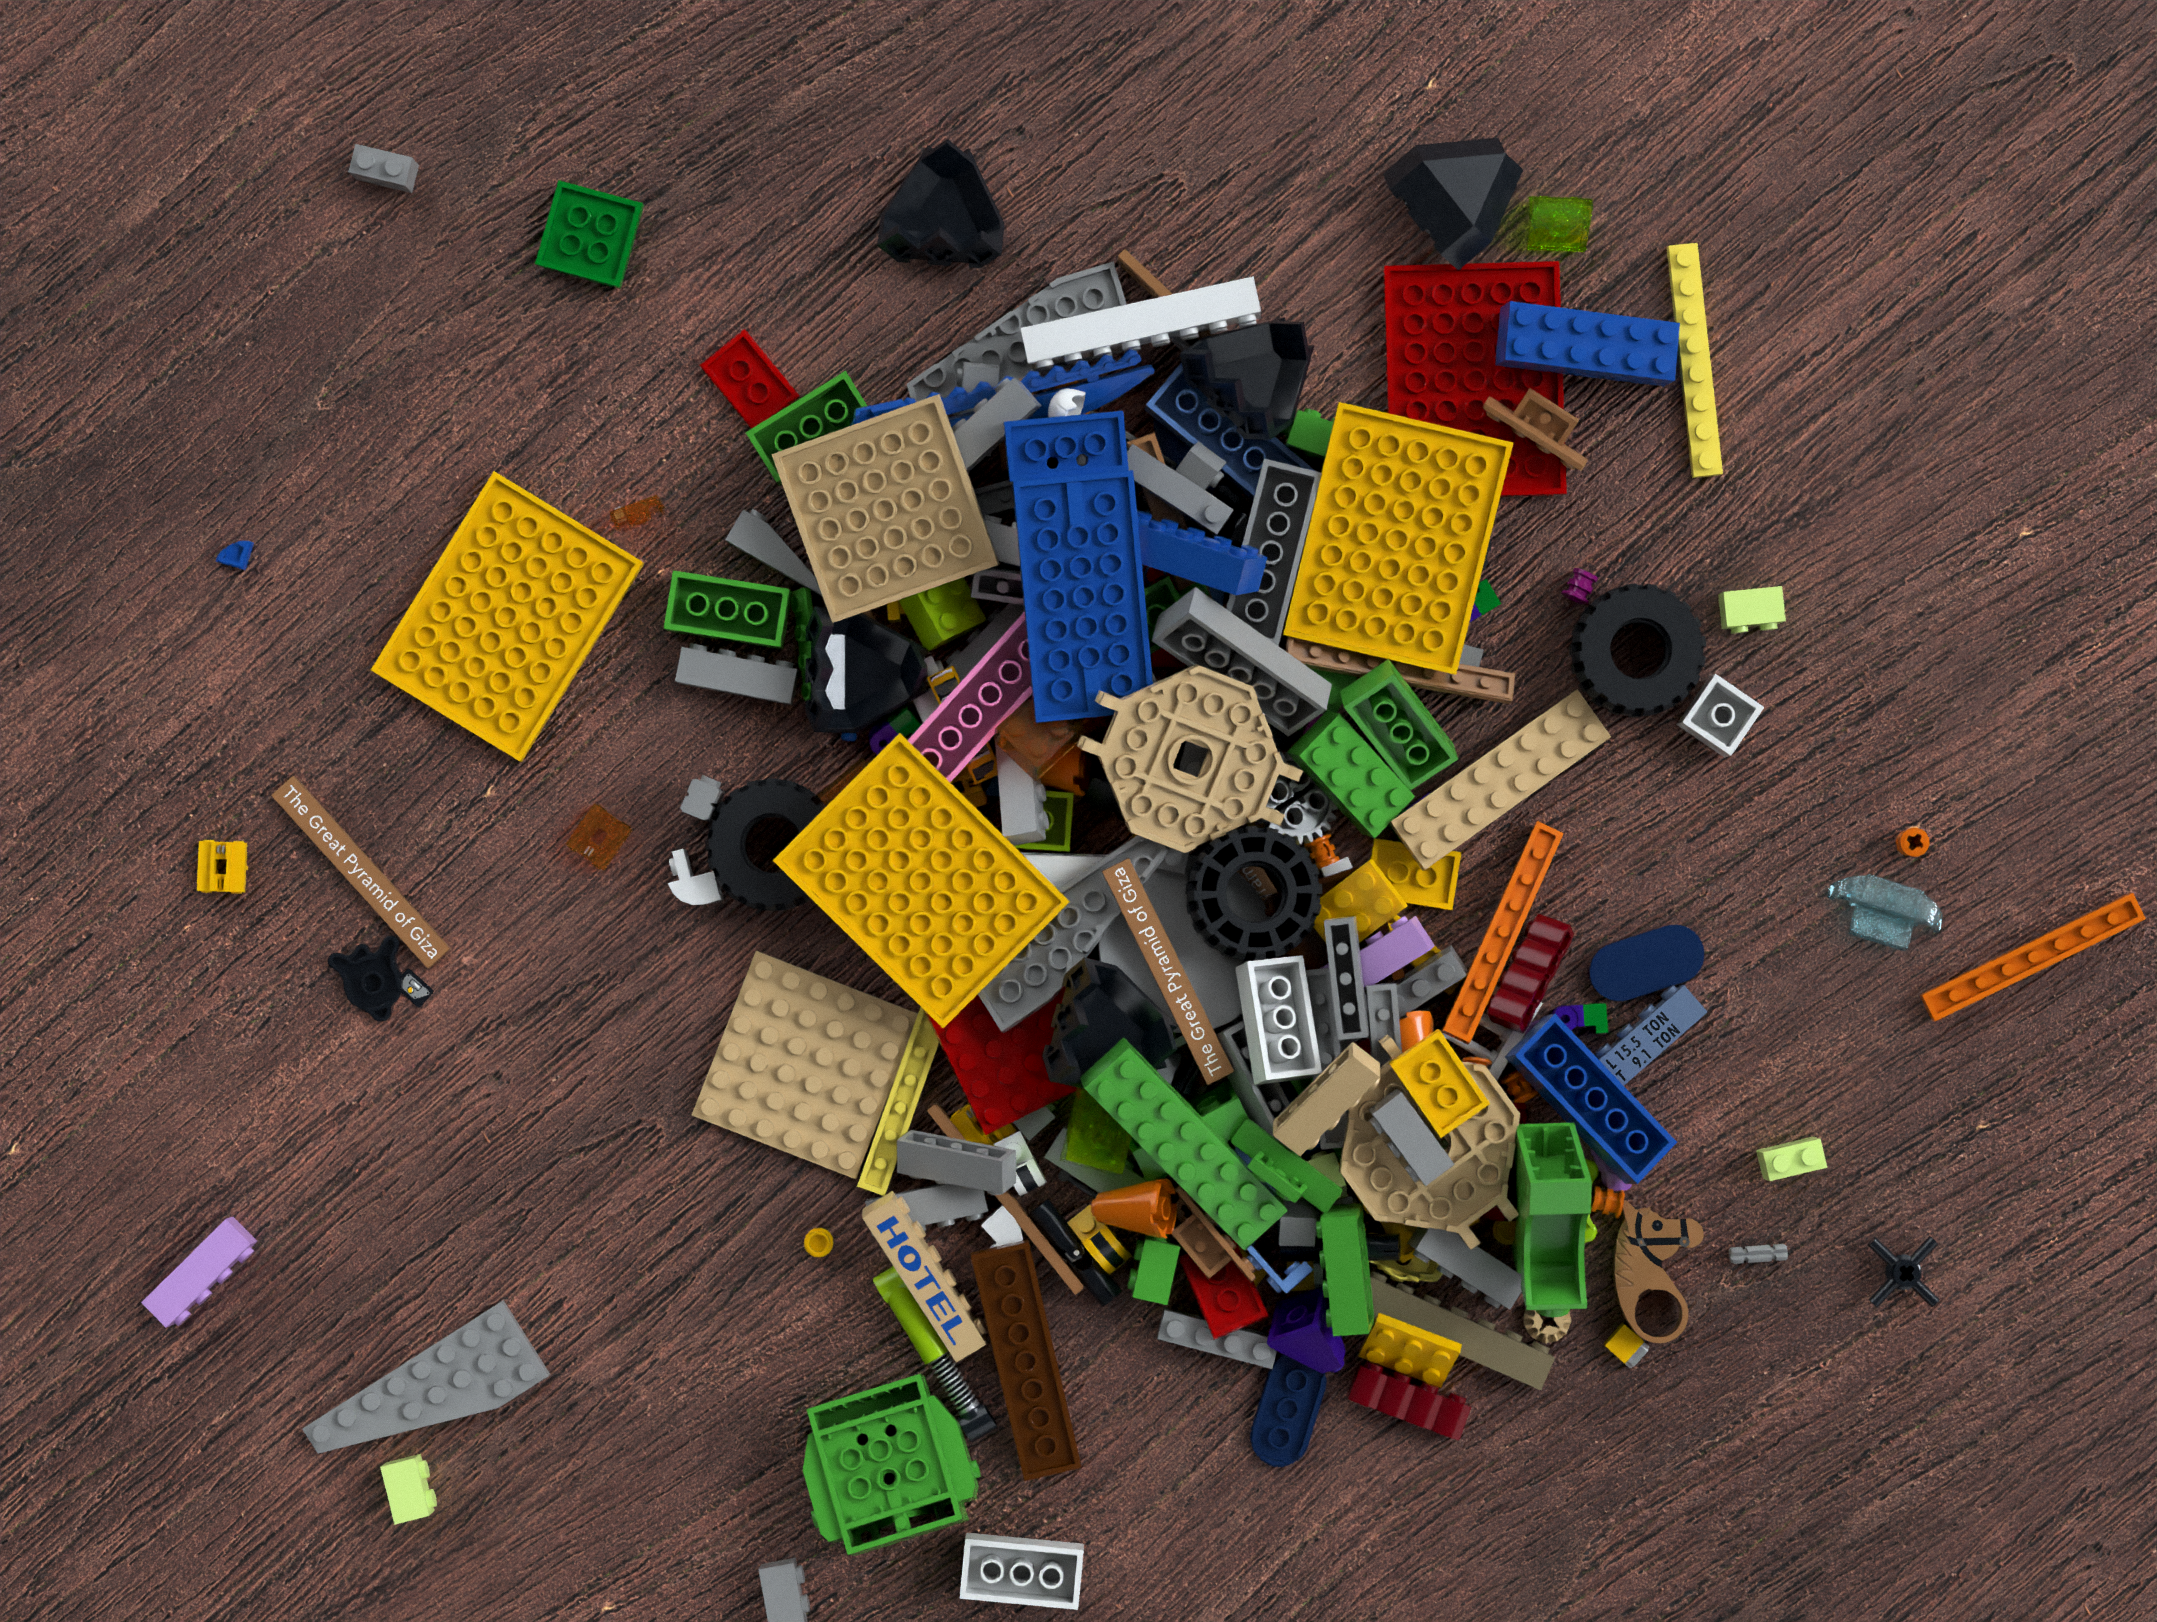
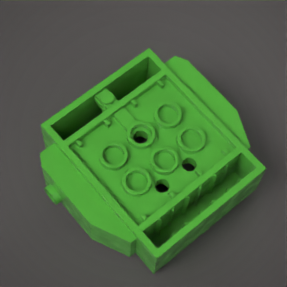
[803,1374,981,1556]

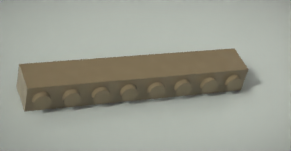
[1370,1270,1555,1390]

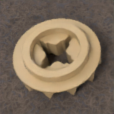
[1523,1309,1571,1343]

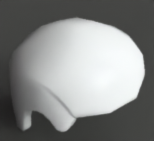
[1048,388,1086,417]

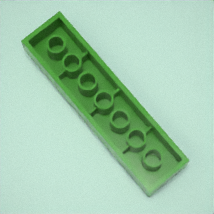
[1080,1037,1288,1251]

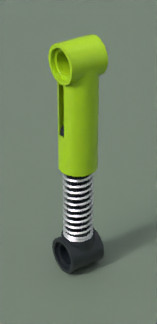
[873,1266,998,1443]

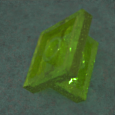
[1527,196,1593,252]

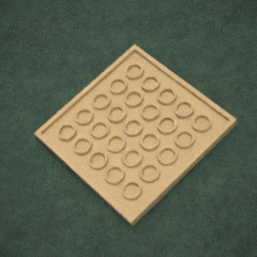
[772,394,1000,623]
[692,951,918,1179]

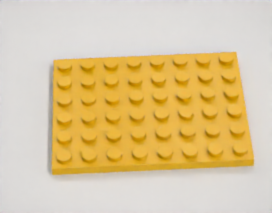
[1283,402,1513,675]
[371,471,644,762]
[773,733,1070,1028]

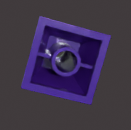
[1267,1286,1346,1374]

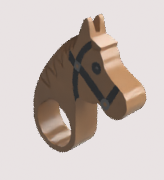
[1612,1200,1704,1343]

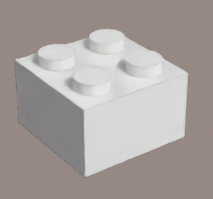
[1676,674,1764,758]

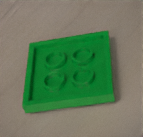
[535,180,644,289]

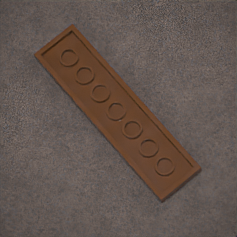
[970,1239,1082,1481]

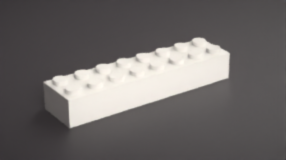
[1021,276,1261,372]

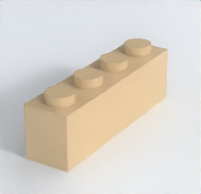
[1273,1042,1381,1156]

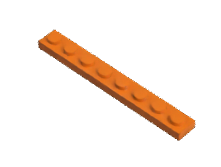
[1441,821,1564,1045]
[1920,893,2146,1022]

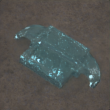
[1827,874,1943,952]

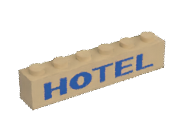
[862,1191,988,1362]

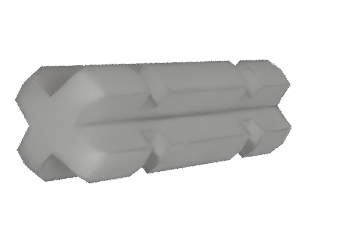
[1729,1244,1788,1264]

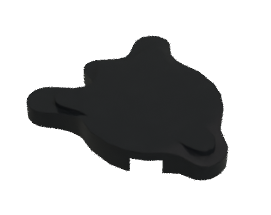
[328,936,403,1022]

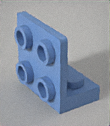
[1246,1245,1314,1294]

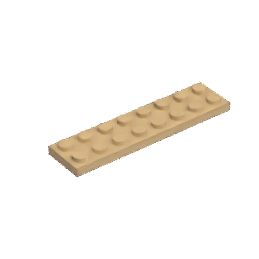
[1389,689,1611,871]

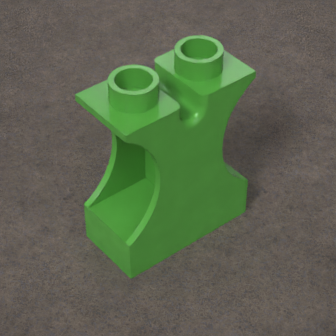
[1511,1123,1592,1317]

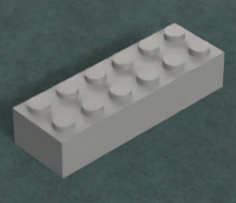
[1226,459,1322,646]
[1152,587,1332,736]

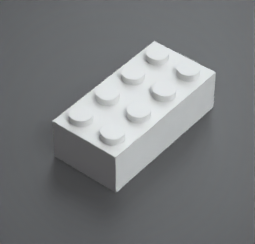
[1235,955,1322,1085]
[960,1533,1084,1610]

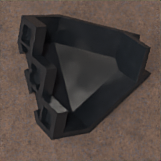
[1383,138,1523,270]
[877,139,1005,268]
[1180,317,1315,440]
[805,607,928,733]
[1042,957,1178,1089]

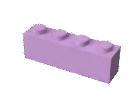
[1319,916,1435,991]
[141,1217,257,1328]

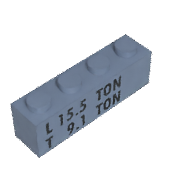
[1594,984,1707,1086]

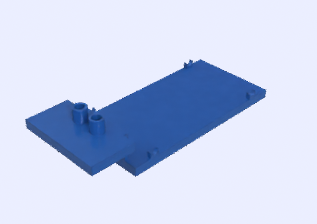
[1003,411,1153,723]

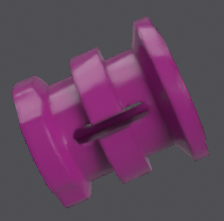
[1561,568,1598,605]

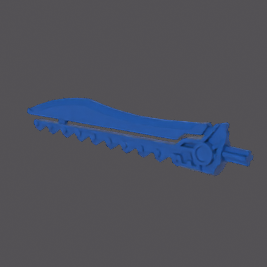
[850,349,1155,428]

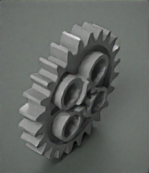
[1255,752,1338,845]

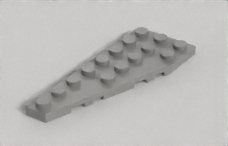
[907,261,1127,402]
[978,835,1170,1033]
[303,1300,551,1454]

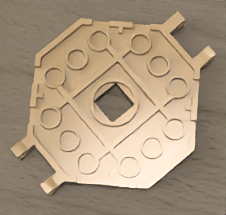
[1077,664,1303,853]
[1339,1034,1520,1250]

